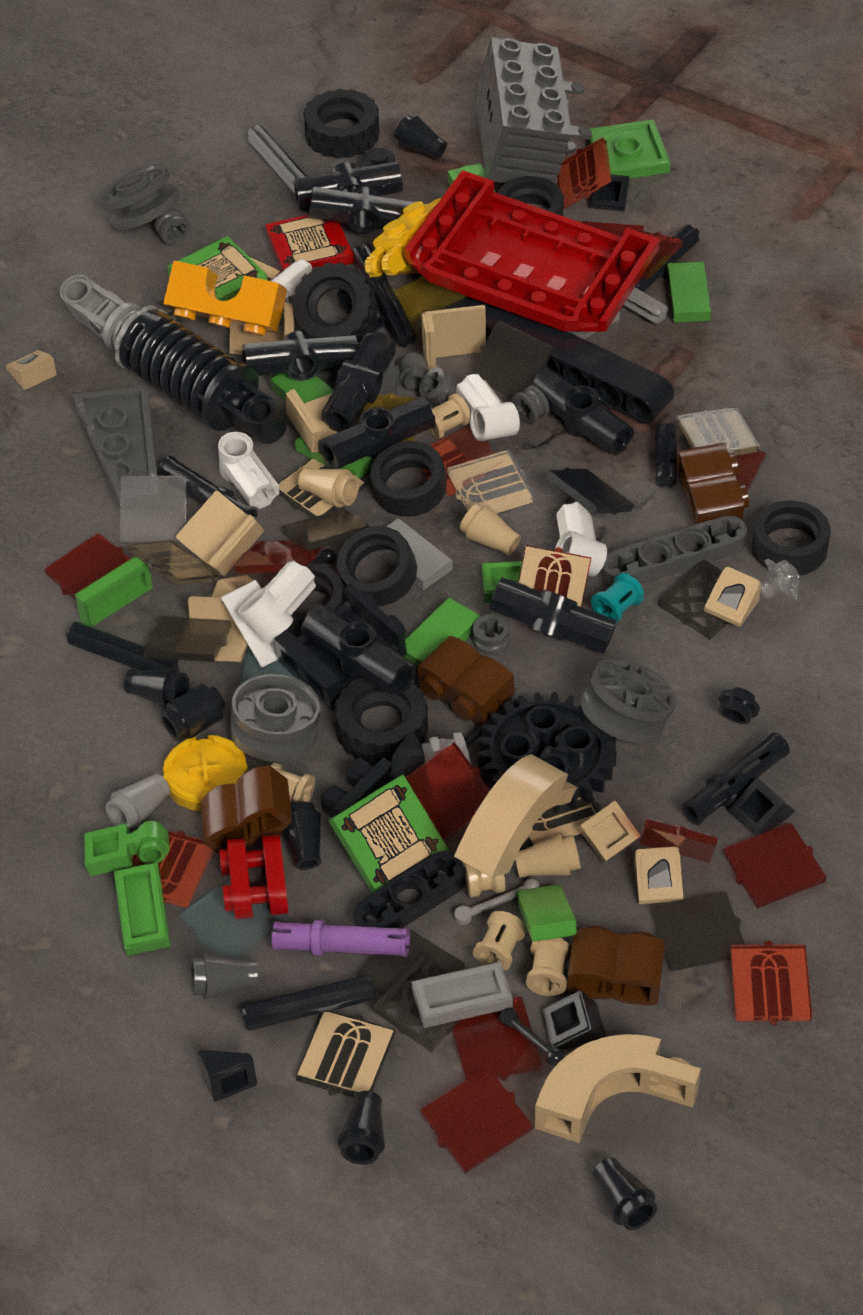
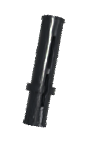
[157,456,258,517]
[681,732,790,826]

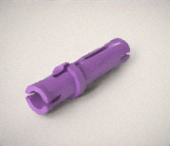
[272,920,410,957]

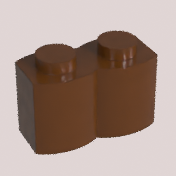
[677,442,749,525]
[417,636,515,725]
[200,765,292,855]
[567,925,665,1006]

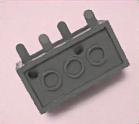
[475,37,592,184]

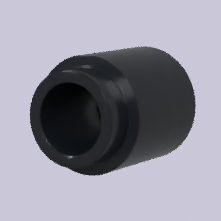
[160,683,226,741]

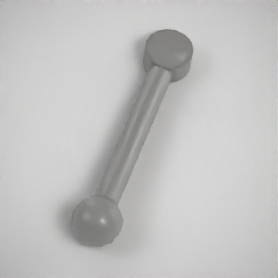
[454,878,540,925]

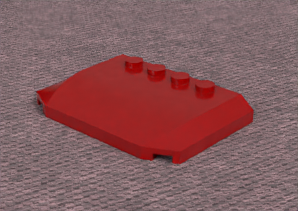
[405,170,660,332]

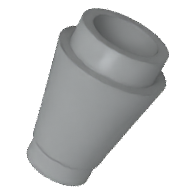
[106,774,170,829]

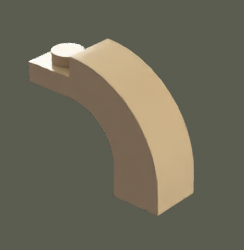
[454,754,577,878]
[535,1034,701,1143]

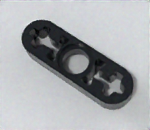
[353,851,465,929]

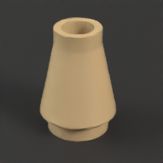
[298,467,359,507]
[460,503,521,556]
[515,832,581,878]

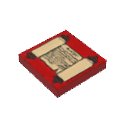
[265,214,354,272]

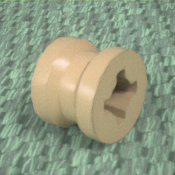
[462,861,505,898]

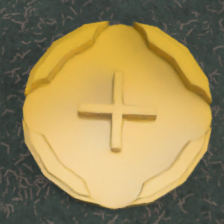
[163,735,248,811]

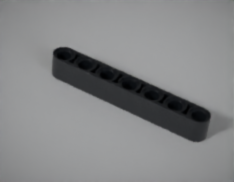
[441,293,675,424]

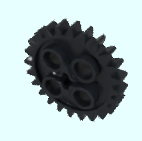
[478,692,617,814]

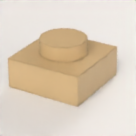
[578,801,641,863]

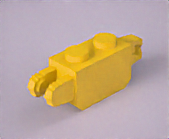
[364,198,441,277]

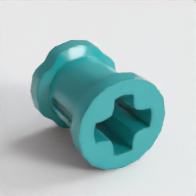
[591,572,644,624]

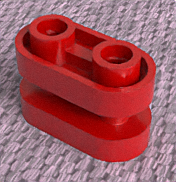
[219,834,289,920]

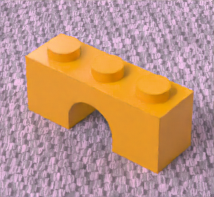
[163,261,287,336]

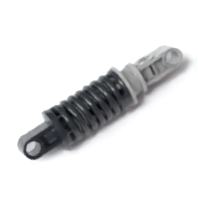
[60,275,286,444]

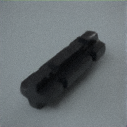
[655,422,677,488]

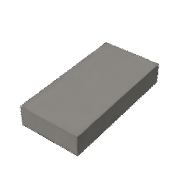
[375,518,453,591]
[412,962,513,1028]

